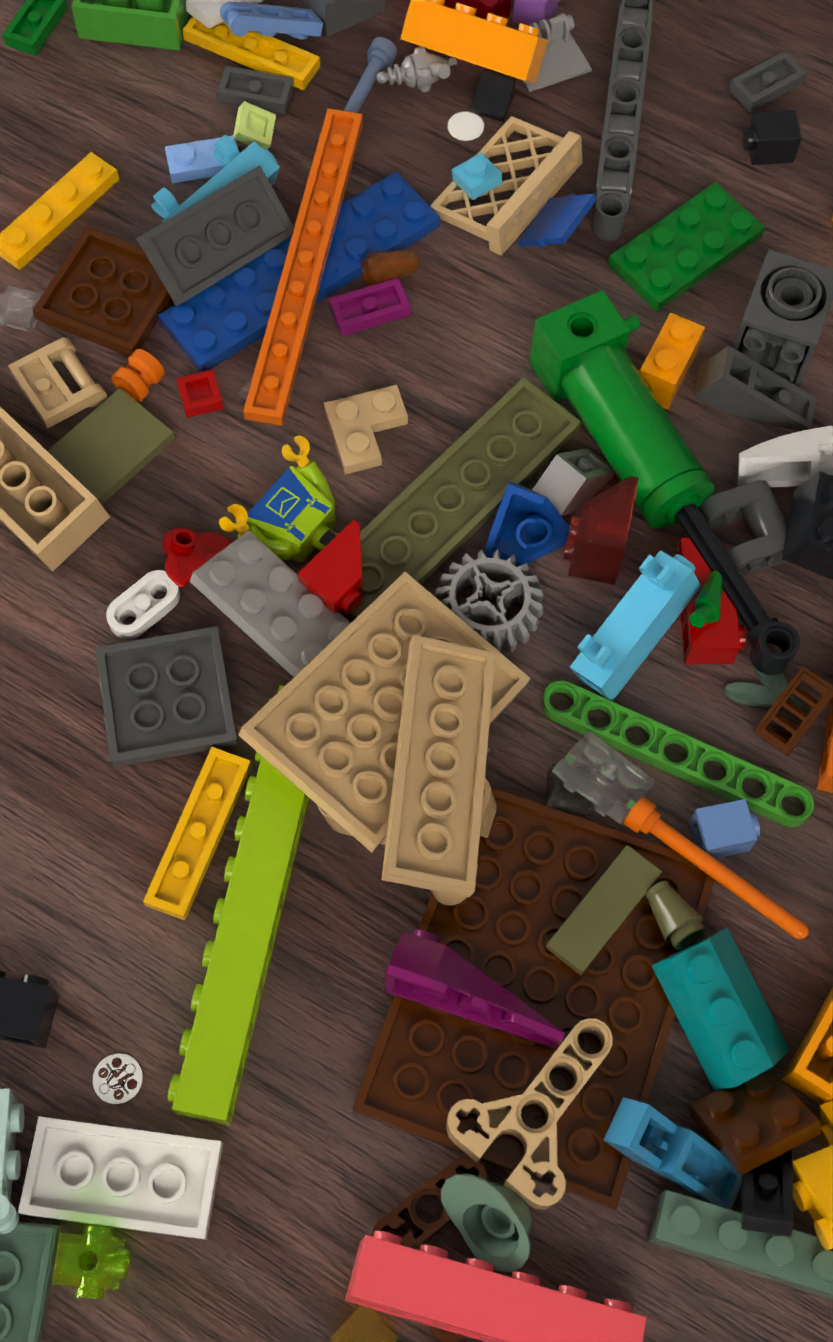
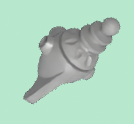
[376,47,457,92]

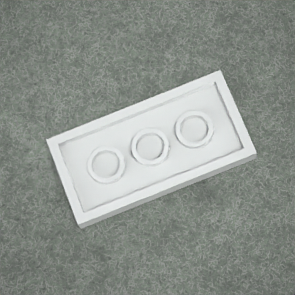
[18,1116,223,1240]

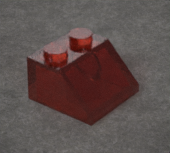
[563,476,639,585]

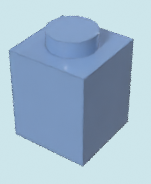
[689,799,760,859]

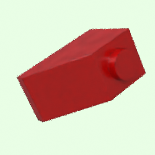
[297,520,363,615]

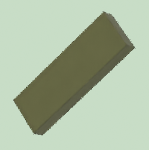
[546,845,662,976]

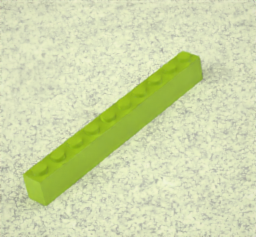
[168,685,309,1126]

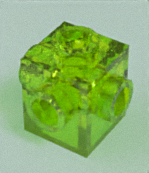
[52,1225,130,1299]

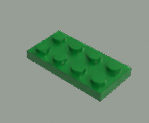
[608,182,765,312]

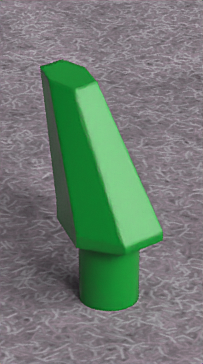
[689,570,723,628]

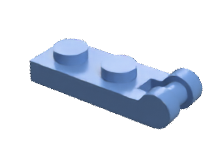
[220,1,323,39]

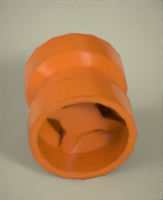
[111,349,165,403]

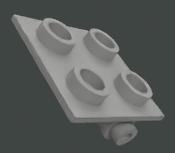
[515,13,592,92]

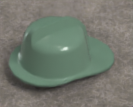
[441,1174,532,1272]

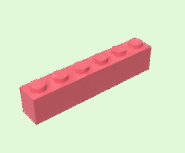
[345,1231,647,1342]

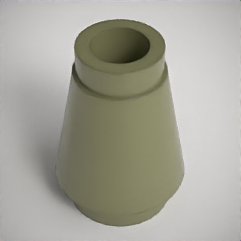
[645,881,706,950]

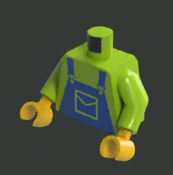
[219,435,338,562]

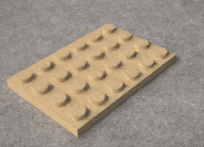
[239,572,531,852]

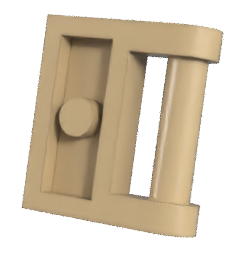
[8,338,107,429]

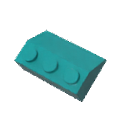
[651,927,790,1090]

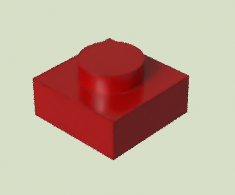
[176,370,224,418]

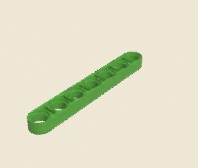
[542,680,814,827]

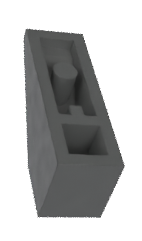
[693,346,817,431]

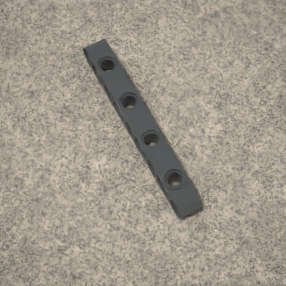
[592,0,654,241]

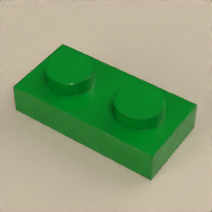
[2,0,68,56]

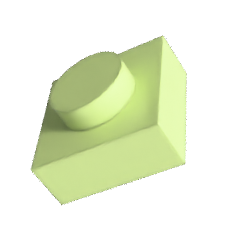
[233,101,276,150]

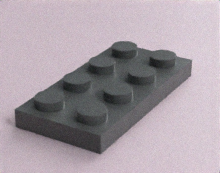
[136,166,294,306]

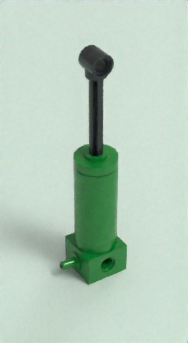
[529,290,800,675]

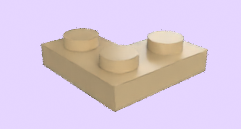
[324,385,408,475]

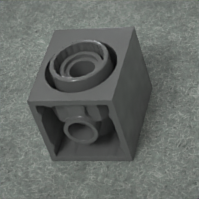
[733,249,833,387]

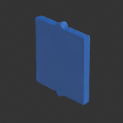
[518,193,597,248]

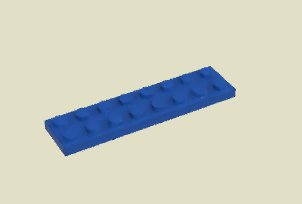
[158,171,440,372]

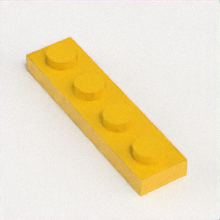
[182,16,320,91]
[0,152,120,270]
[143,747,252,921]

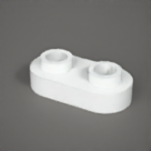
[106,570,180,639]

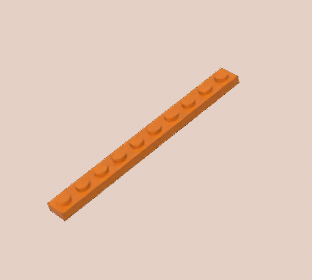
[243,108,363,426]

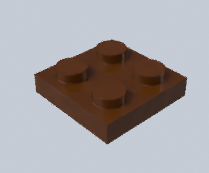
[689,1069,821,1175]

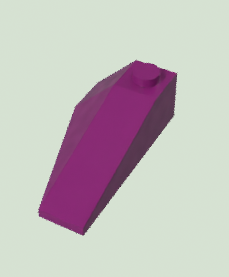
[385,930,565,1049]

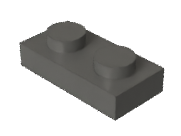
[729,51,807,112]
[217,66,294,115]

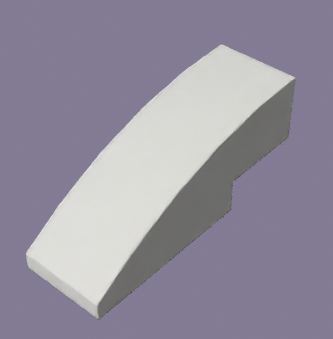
[737,426,833,487]

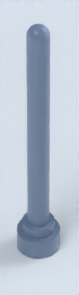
[343,37,398,113]

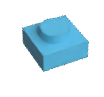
[451,153,502,200]

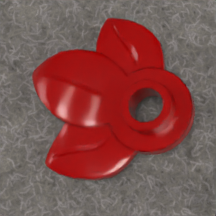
[162,528,233,588]

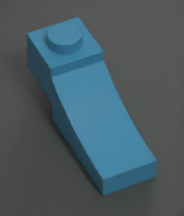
[603,1097,742,1210]

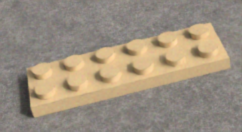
[381,635,496,898]

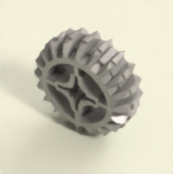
[435,549,544,653]

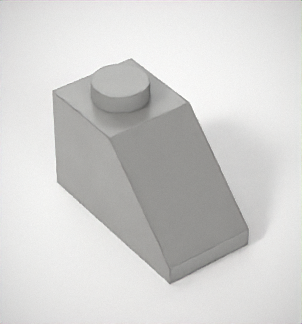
[532,448,615,516]

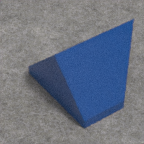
[483,481,578,567]

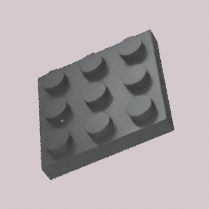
[95,626,238,768]

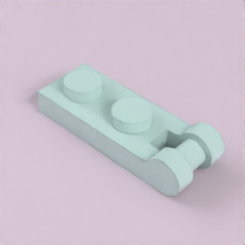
[0,1088,25,1234]

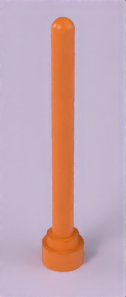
[623,796,809,940]

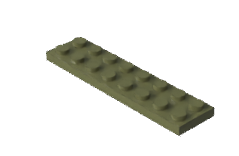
[344,377,582,621]

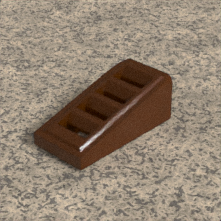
[753,666,833,757]

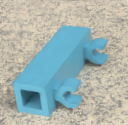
[151,135,280,223]
[570,550,701,701]

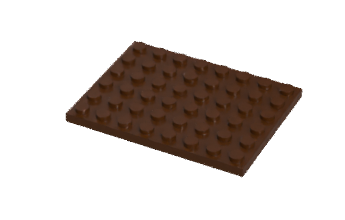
[352,787,715,1210]

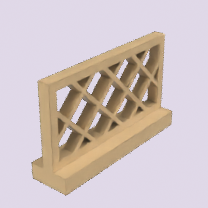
[430,116,583,256]

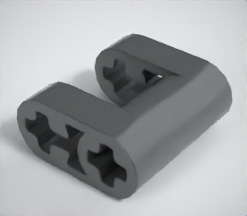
[699,480,788,576]

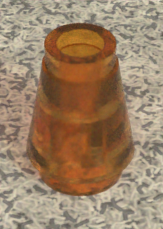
[361,249,418,286]

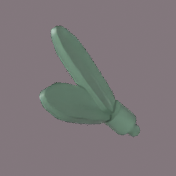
[724,665,810,716]

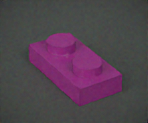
[328,278,411,337]

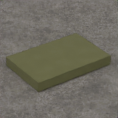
[48,388,175,505]

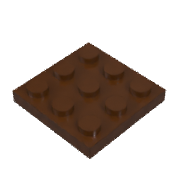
[32,227,171,357]

